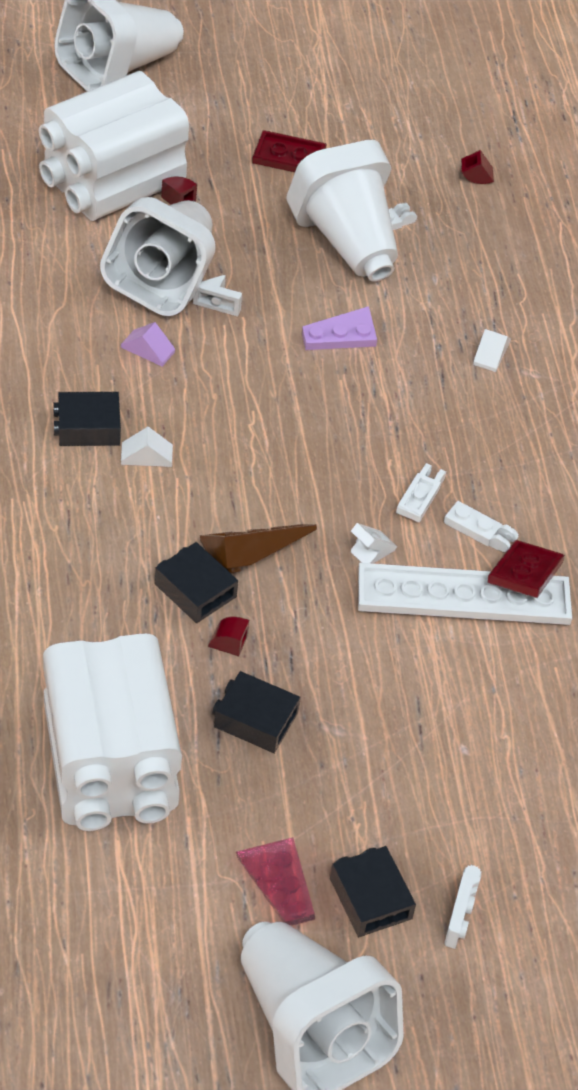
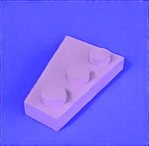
[302,306,377,350]

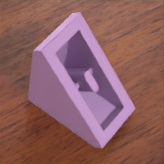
[121,322,175,367]

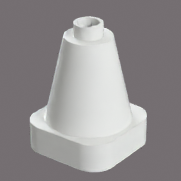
[54,0,184,92]
[286,140,398,282]
[100,197,215,316]
[241,922,403,1090]

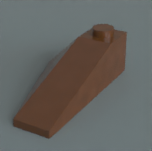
[200,524,317,573]

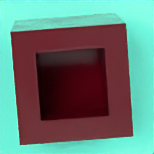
[461,150,494,184]
[161,176,197,205]
[208,616,250,657]

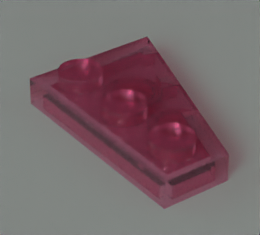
[236,837,315,926]

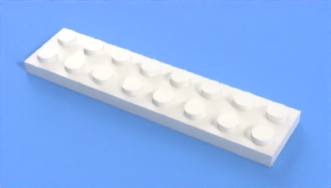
[358,563,572,625]

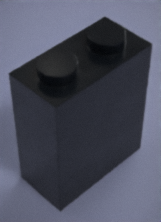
[53,391,121,446]
[155,542,238,624]
[212,671,301,754]
[330,846,416,938]

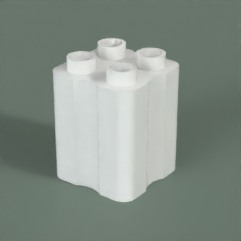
[39,71,189,221]
[43,634,182,831]

